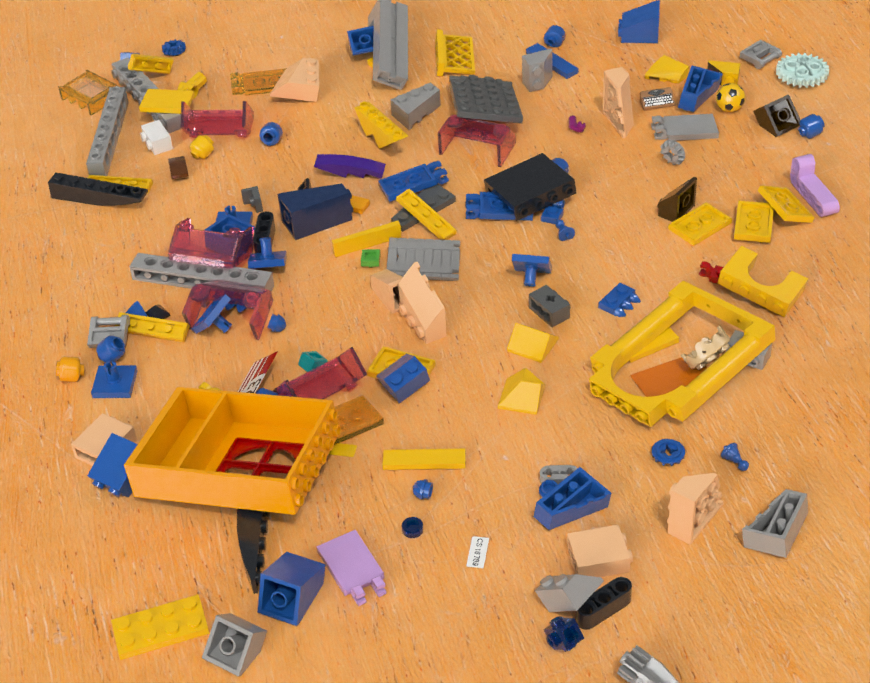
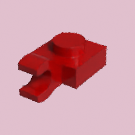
[699,261,724,284]

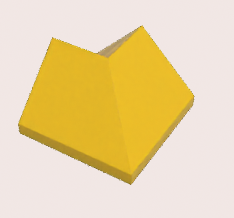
[498,367,545,415]

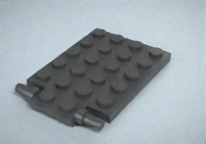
[449,75,523,124]

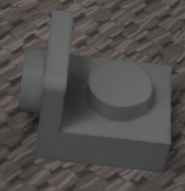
[241,186,263,213]

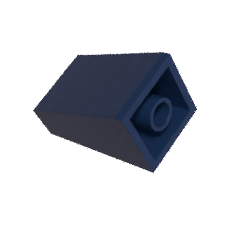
[277,183,353,240]

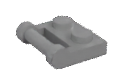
[740,40,782,69]
[87,315,130,348]

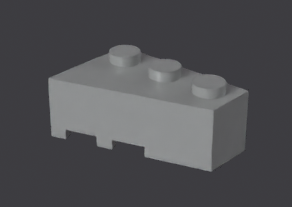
[390,83,441,130]
[742,489,808,558]

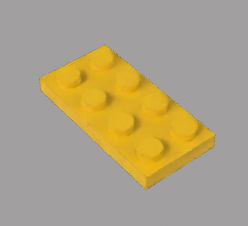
[111,594,210,660]

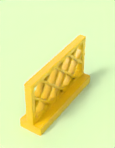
[435,29,475,77]

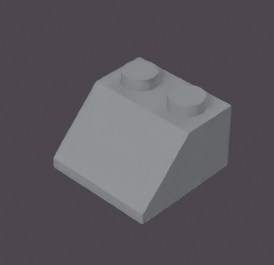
[522,48,552,92]
[535,574,603,612]
[202,613,267,677]

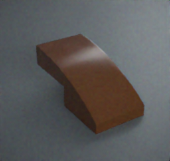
[168,156,189,179]

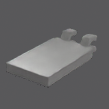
[651,114,719,141]

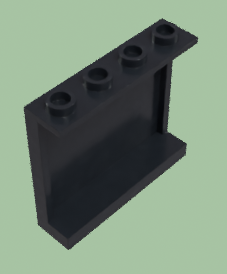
[484,153,576,221]

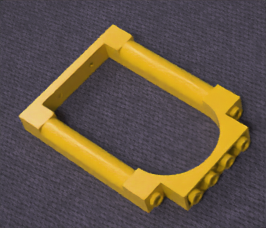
[589,280,776,427]

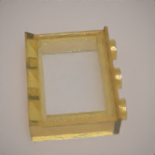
[58,70,117,115]

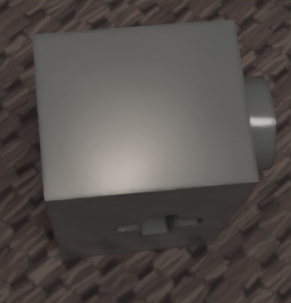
[529,285,570,328]

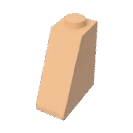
[370,269,403,314]

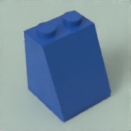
[618,0,660,43]
[87,433,138,497]
[257,552,326,626]

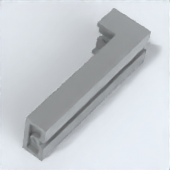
[368,0,408,90]

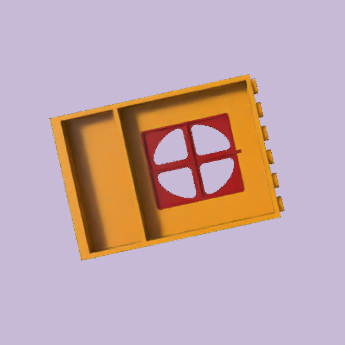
[124,387,341,515]

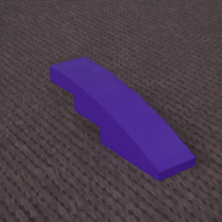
[314,154,386,179]

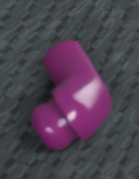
[568,116,586,133]

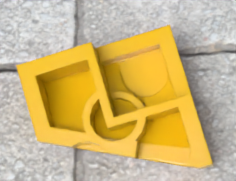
[645,55,689,84]

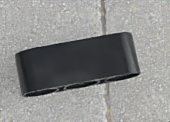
[253,211,275,253]
[576,577,632,630]

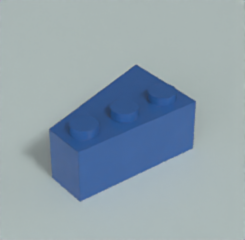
[678,65,723,112]
[533,467,612,530]

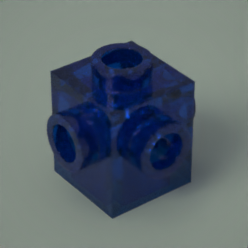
[543,616,584,652]

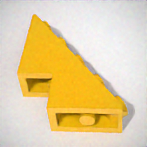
[354,101,408,149]

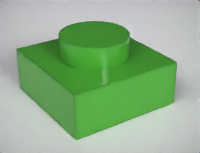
[361,249,381,267]

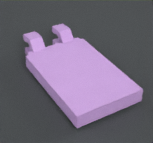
[316,530,387,606]

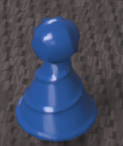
[555,219,575,241]
[721,443,749,471]

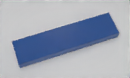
[526,43,579,79]

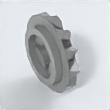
[660,140,685,165]

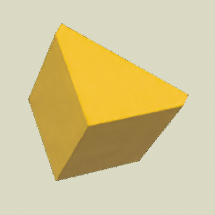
[507,323,559,363]

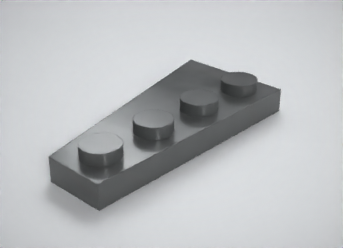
[391,184,456,232]

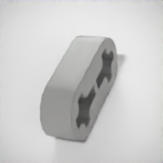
[540,465,578,484]

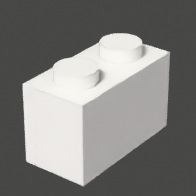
[140,120,173,155]

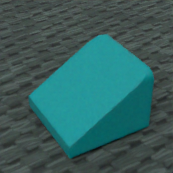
[298,351,328,373]

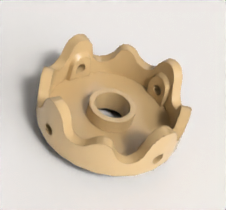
[681,326,730,370]

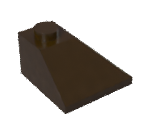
[753,94,800,137]
[657,177,697,222]

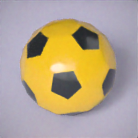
[716,83,746,112]

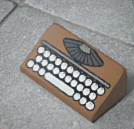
[640,87,675,110]

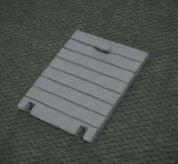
[387,237,460,281]

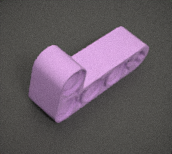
[790,154,840,217]

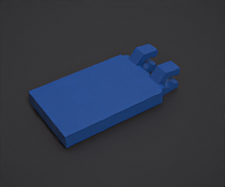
[378,161,449,202]
[465,192,533,221]

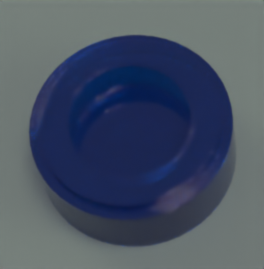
[402,517,423,538]

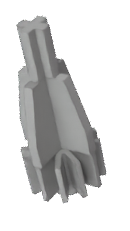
[617,645,679,683]

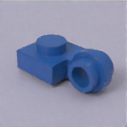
[541,199,565,224]

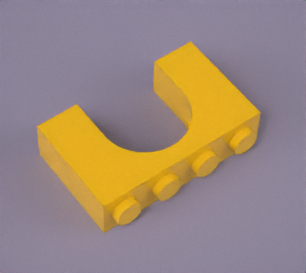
[717,245,808,318]

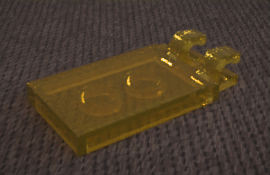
[230,68,287,95]
[334,395,384,445]

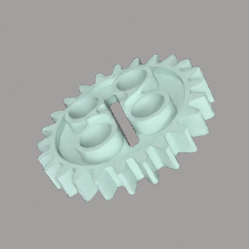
[776,53,829,88]

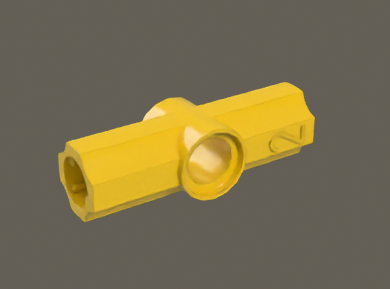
[177,72,207,99]

